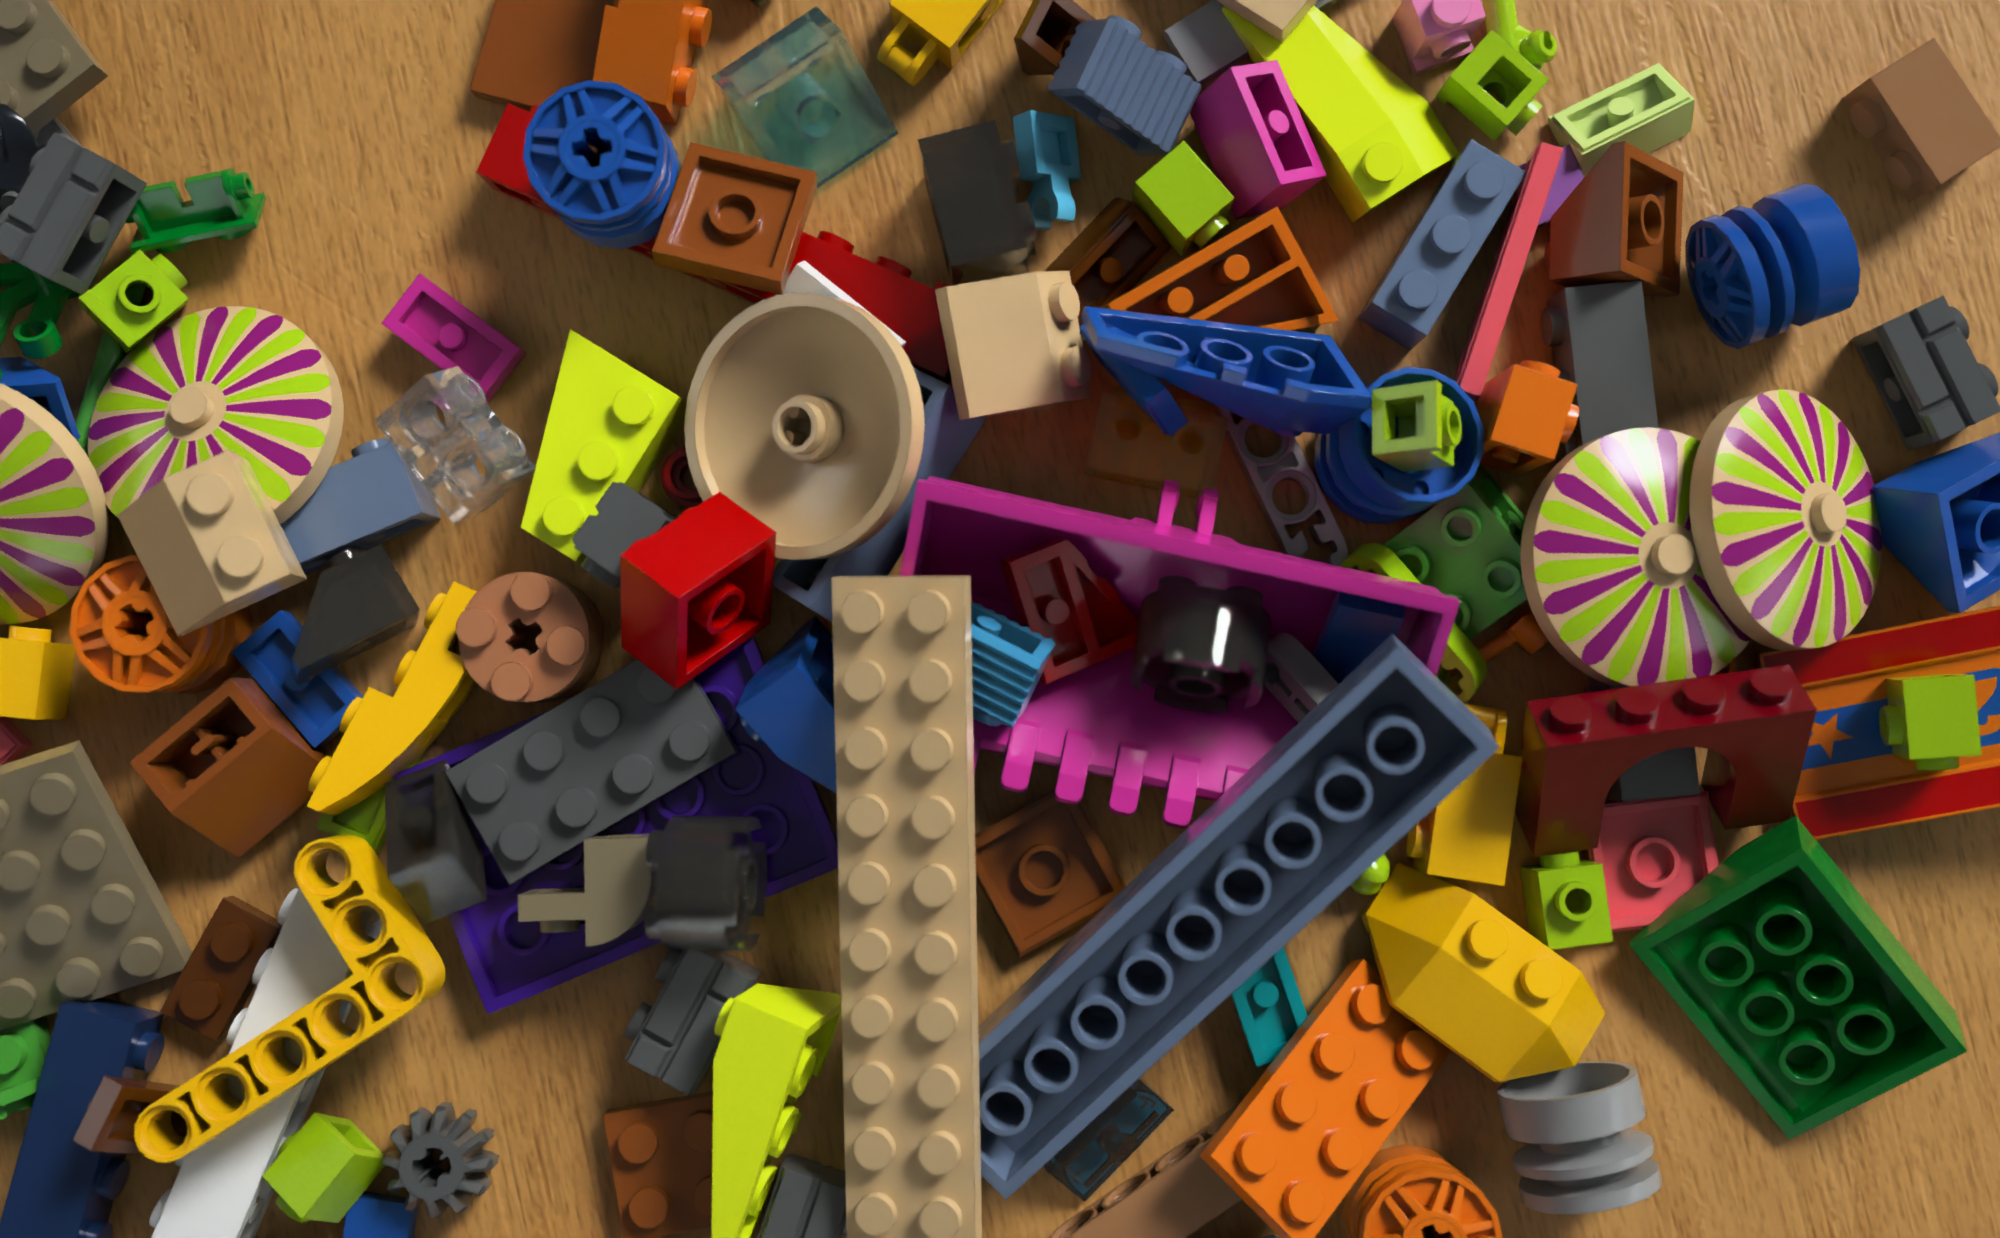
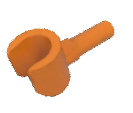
[1477,611,1548,661]

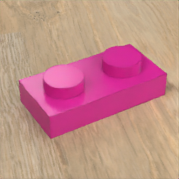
[381,273,526,403]

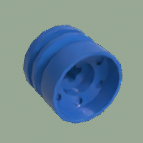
[523,80,682,249]
[1685,183,1860,349]
[1315,367,1484,525]

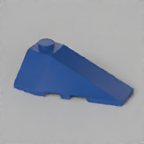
[1081,306,1372,437]
[736,616,836,793]

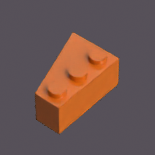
[592,0,712,125]
[1100,206,1339,331]

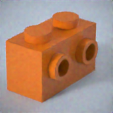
[1475,360,1579,476]

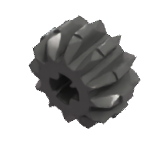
[381,1102,499,1219]

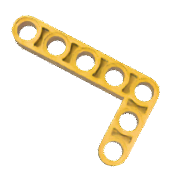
[134,835,445,1163]

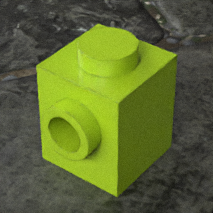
[1131,140,1235,255]
[1879,673,1982,771]
[1520,851,1613,950]
[262,1112,385,1224]

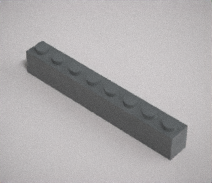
[1541,280,1700,802]

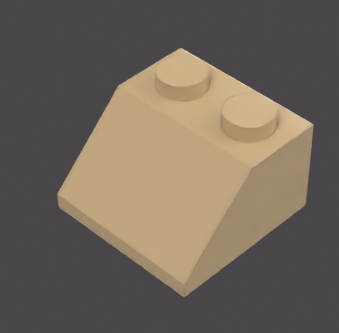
[935,271,1092,420]
[118,450,307,636]

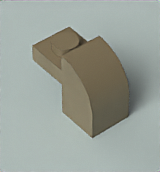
[518,833,663,947]

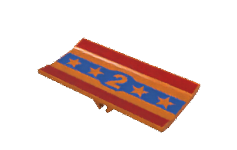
[1757,605,2000,840]

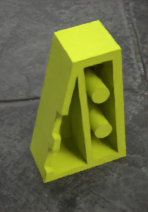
[521,329,686,563]

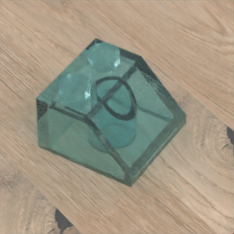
[712,6,899,188]

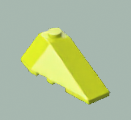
[1221,6,1459,223]
[711,983,842,1238]

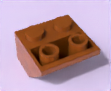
[129,677,326,858]

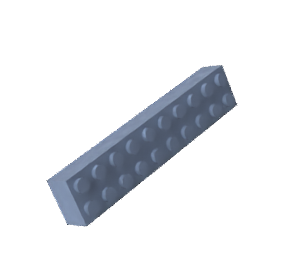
[978,634,1499,1200]

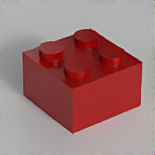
[620,491,776,690]

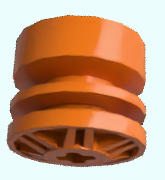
[70,555,253,694]
[1341,1144,1503,1238]

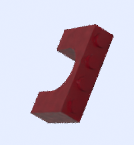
[1515,664,1817,857]

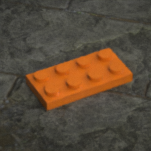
[1199,958,1451,1238]

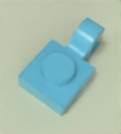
[1013,110,1081,231]

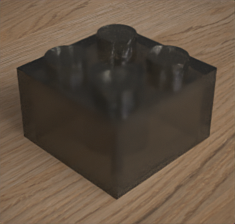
[918,120,1037,285]

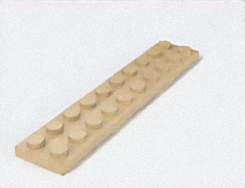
[831,575,982,1238]

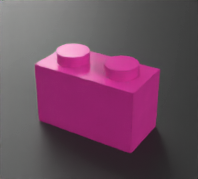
[1190,60,1327,220]

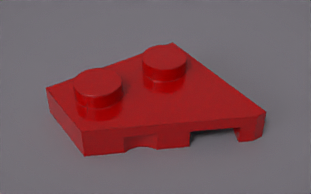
[1000,537,1155,684]

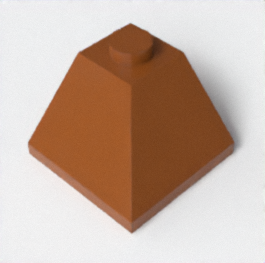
[1544,141,1684,297]

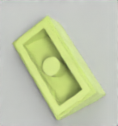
[1548,63,1695,177]

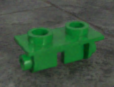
[125,168,266,254]

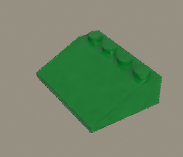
[1630,815,1967,1140]

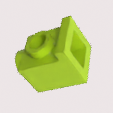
[1435,29,1550,141]
[78,250,189,354]
[1372,380,1462,472]

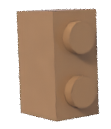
[1842,38,2000,202]

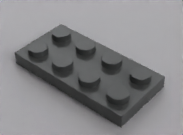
[445,660,739,885]

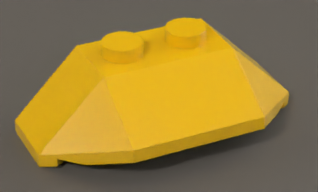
[1361,862,1606,1082]

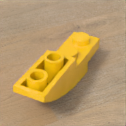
[307,581,477,816]

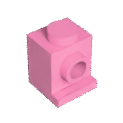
[1392,0,1486,76]

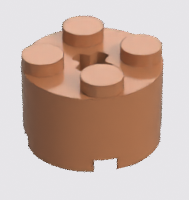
[456,572,604,703]

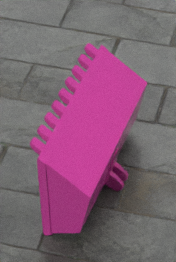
[899,476,1460,829]

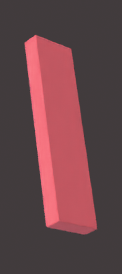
[1453,142,1564,401]

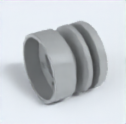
[1497,1061,1662,1215]

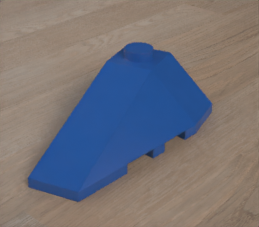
[1872,432,2000,613]

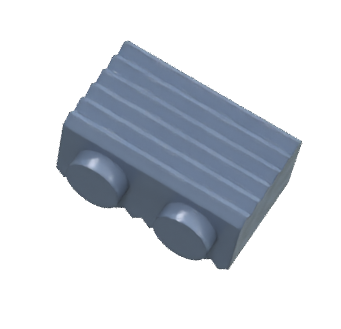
[1048,15,1201,156]

